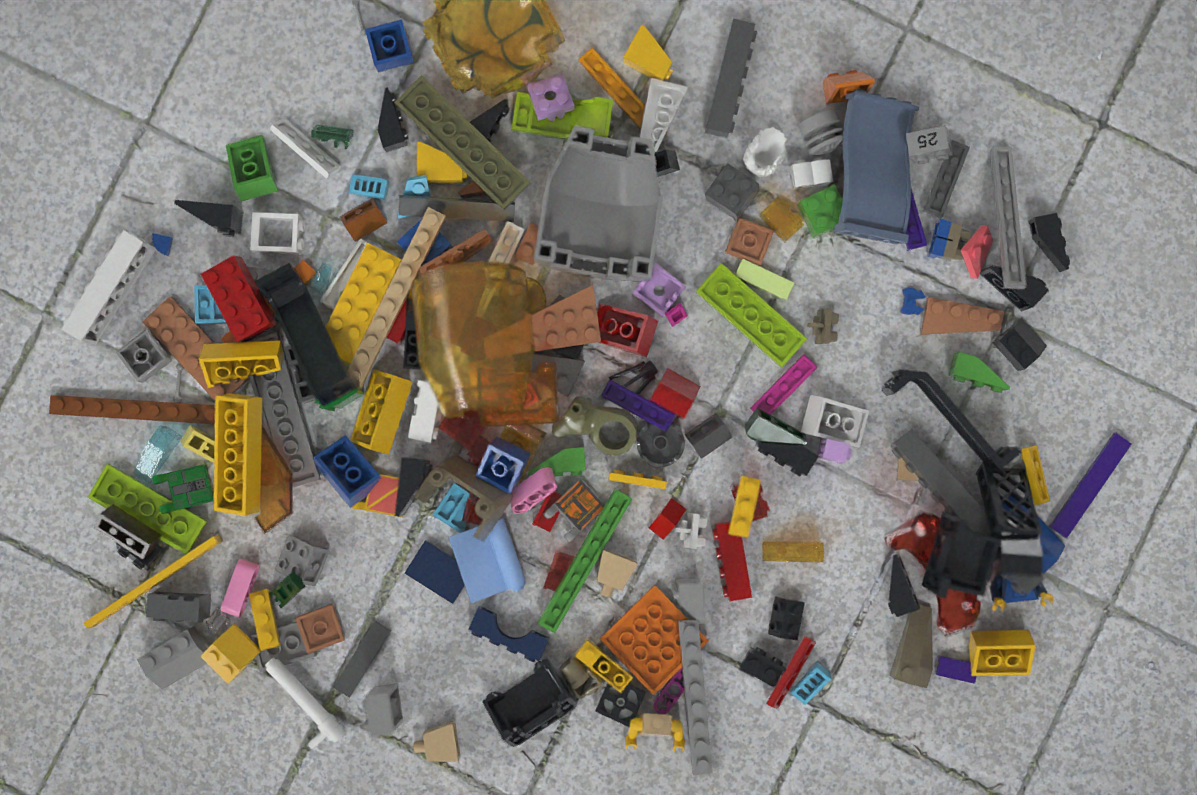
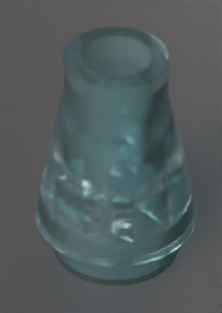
[309,263,333,293]

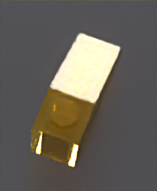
[762,541,824,562]

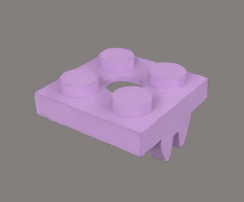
[526,74,575,121]
[632,263,686,317]

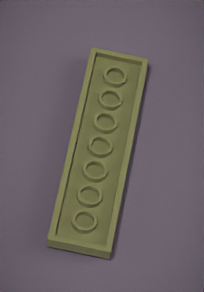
[394,75,531,210]

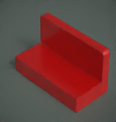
[532,491,562,532]

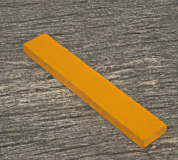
[578,47,668,134]

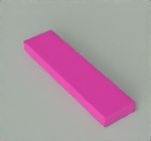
[750,354,818,415]

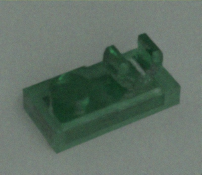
[311,125,354,149]

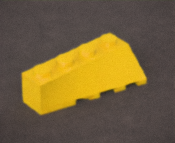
[199,340,284,388]

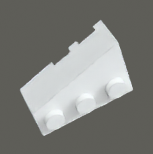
[408,380,448,443]

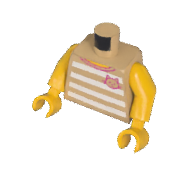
[625,714,685,752]

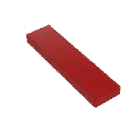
[766,636,816,709]

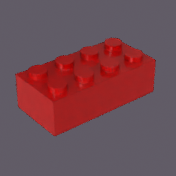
[201,255,277,342]

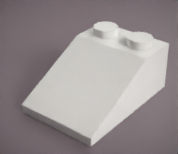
[801,395,869,448]

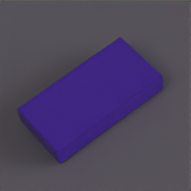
[936,655,977,684]

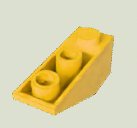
[575,638,633,693]

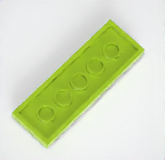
[696,263,807,368]
[87,464,208,554]

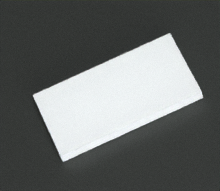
[319,238,368,311]

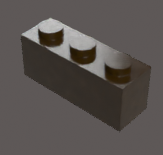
[94,504,162,559]

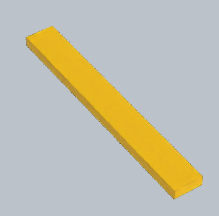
[84,535,223,629]

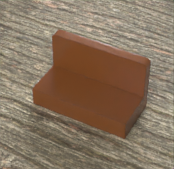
[340,198,387,242]

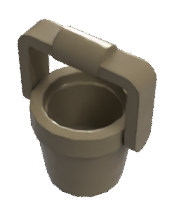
[559,656,602,699]

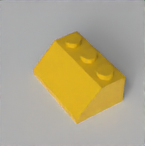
[968,630,1036,676]

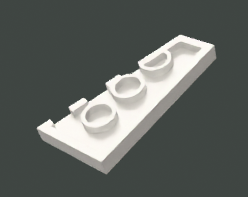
[639,78,688,153]

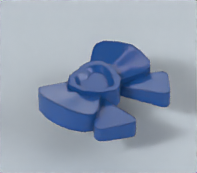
[900,288,925,315]

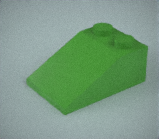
[226,135,278,202]

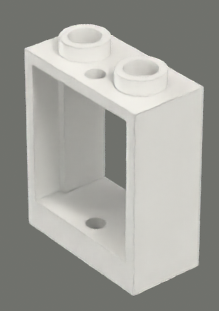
[250,212,305,255]

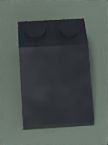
[174,200,243,237]
[980,265,1049,312]
[395,458,433,517]
[995,516,1043,578]

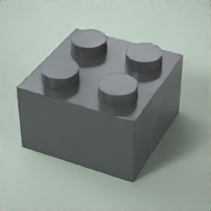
[705,163,760,221]

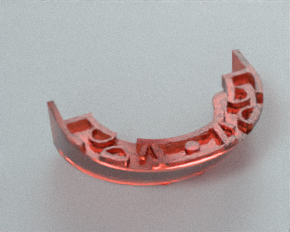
[884,512,981,637]

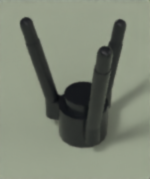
[609,360,658,395]

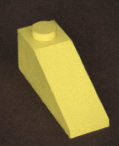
[180,424,215,463]

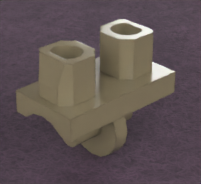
[807,308,839,344]

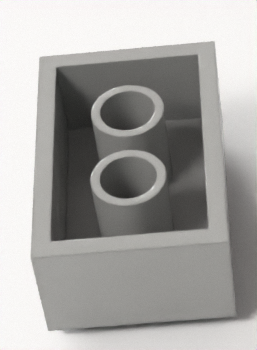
[362,683,403,737]

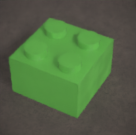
[797,184,843,239]

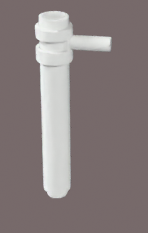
[265,657,346,749]

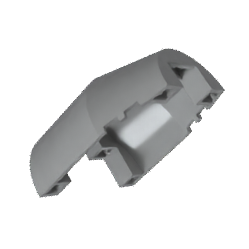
[534,126,662,281]

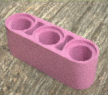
[510,468,557,514]
[221,559,260,618]

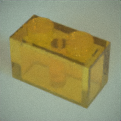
[759,197,804,243]

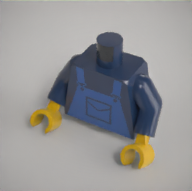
[989,575,1054,611]

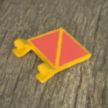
[351,474,402,517]

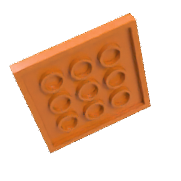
[600,585,709,695]

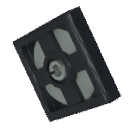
[595,683,646,727]

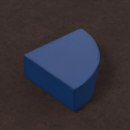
[152,233,173,256]

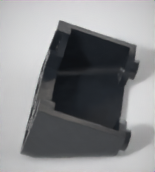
[482,659,577,747]

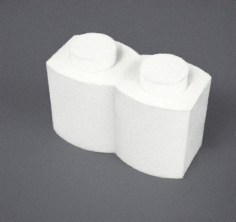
[790,157,833,190]

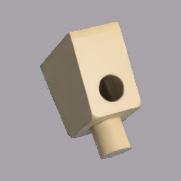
[597,549,638,598]
[413,721,461,762]

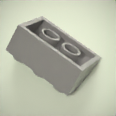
[672,578,705,623]
[137,627,207,690]

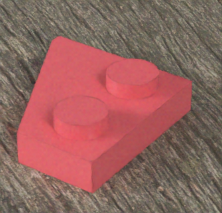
[961,225,993,279]

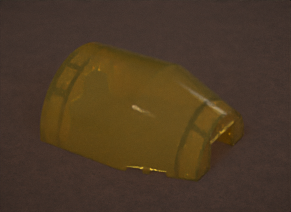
[411,262,535,418]

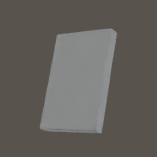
[250,622,317,672]

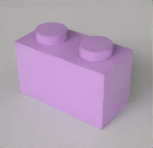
[817,439,852,463]

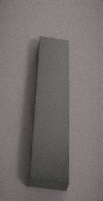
[399,195,515,222]

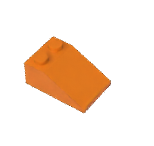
[823,70,875,105]

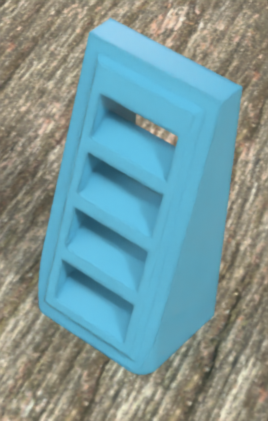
[348,174,390,201]
[790,662,831,705]

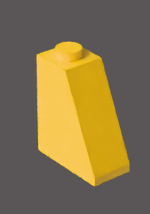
[623,24,673,81]
[417,142,468,184]

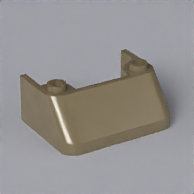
[414,455,513,542]

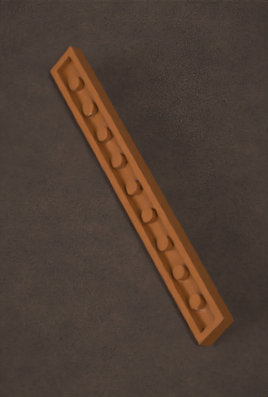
[49,395,215,424]

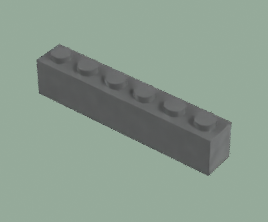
[705,18,757,138]

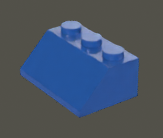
[314,435,381,508]

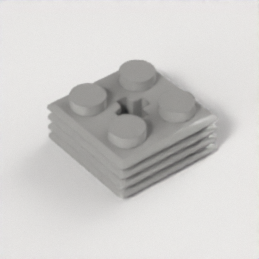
[116,330,172,383]

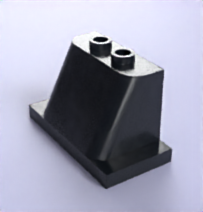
[921,511,1000,598]

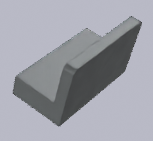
[685,413,732,459]

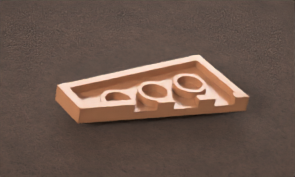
[418,229,493,286]
[920,297,1004,335]

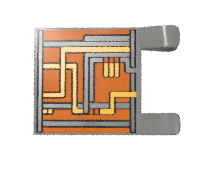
[543,478,605,541]

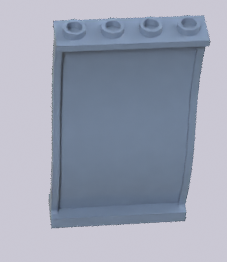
[834,89,919,245]

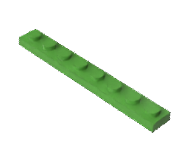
[537,489,632,633]

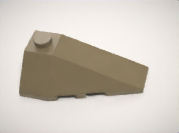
[890,604,933,688]

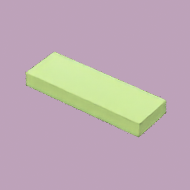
[735,259,794,301]

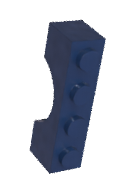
[469,606,550,662]

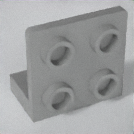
[275,535,330,586]

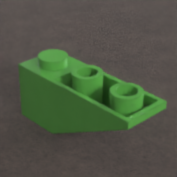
[948,352,1010,393]
[528,447,586,477]

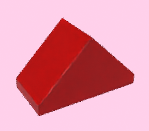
[648,498,687,540]

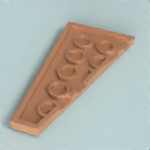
[483,284,601,359]

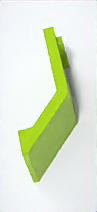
[511,92,613,140]

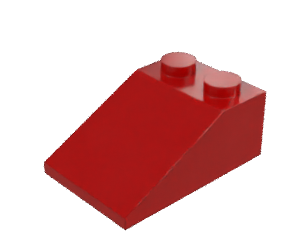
[597,303,658,357]

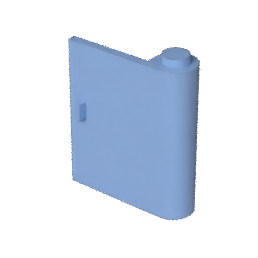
[448,518,526,603]

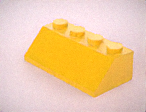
[350,369,413,455]

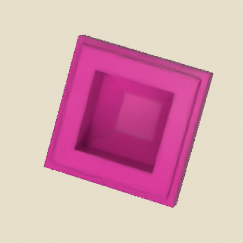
[665,303,688,327]

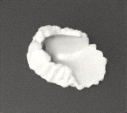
[743,126,787,178]

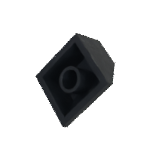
[992,317,1047,371]

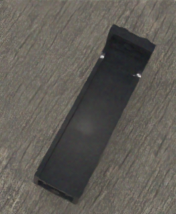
[255,263,358,407]
[882,370,1022,470]

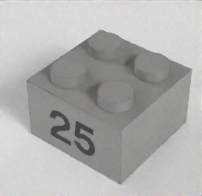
[906,125,953,165]

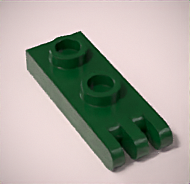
[269,571,306,608]

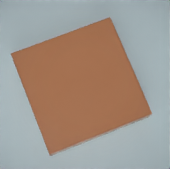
[725,217,774,266]
[295,604,345,654]

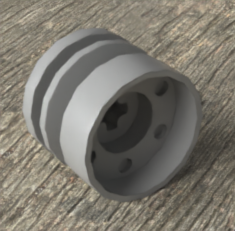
[798,109,844,156]

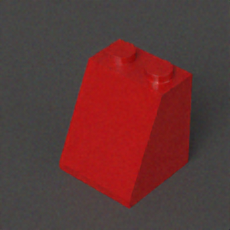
[649,368,701,420]

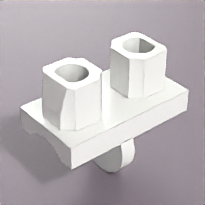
[675,513,707,549]

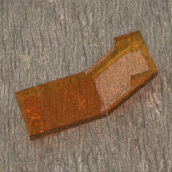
[254,425,293,534]

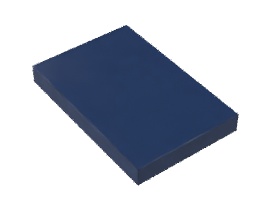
[404,540,465,604]

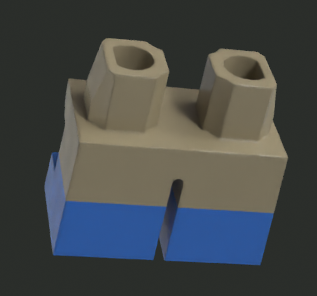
[927,219,971,262]

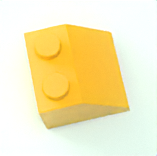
[201,623,261,684]

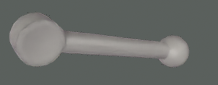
[352,0,366,36]
[173,363,184,403]

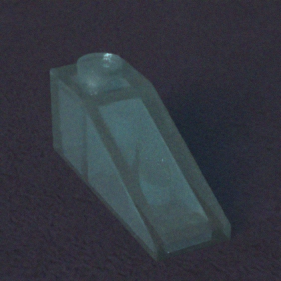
[133,426,182,484]

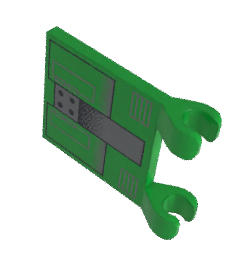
[152,464,214,514]

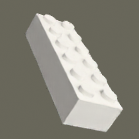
[62,230,156,345]

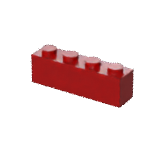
[712,521,753,602]

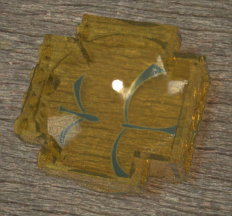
[422,0,565,99]

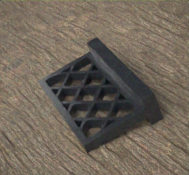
[976,461,1042,537]

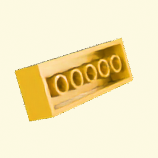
[326,243,402,364]
[214,393,262,516]

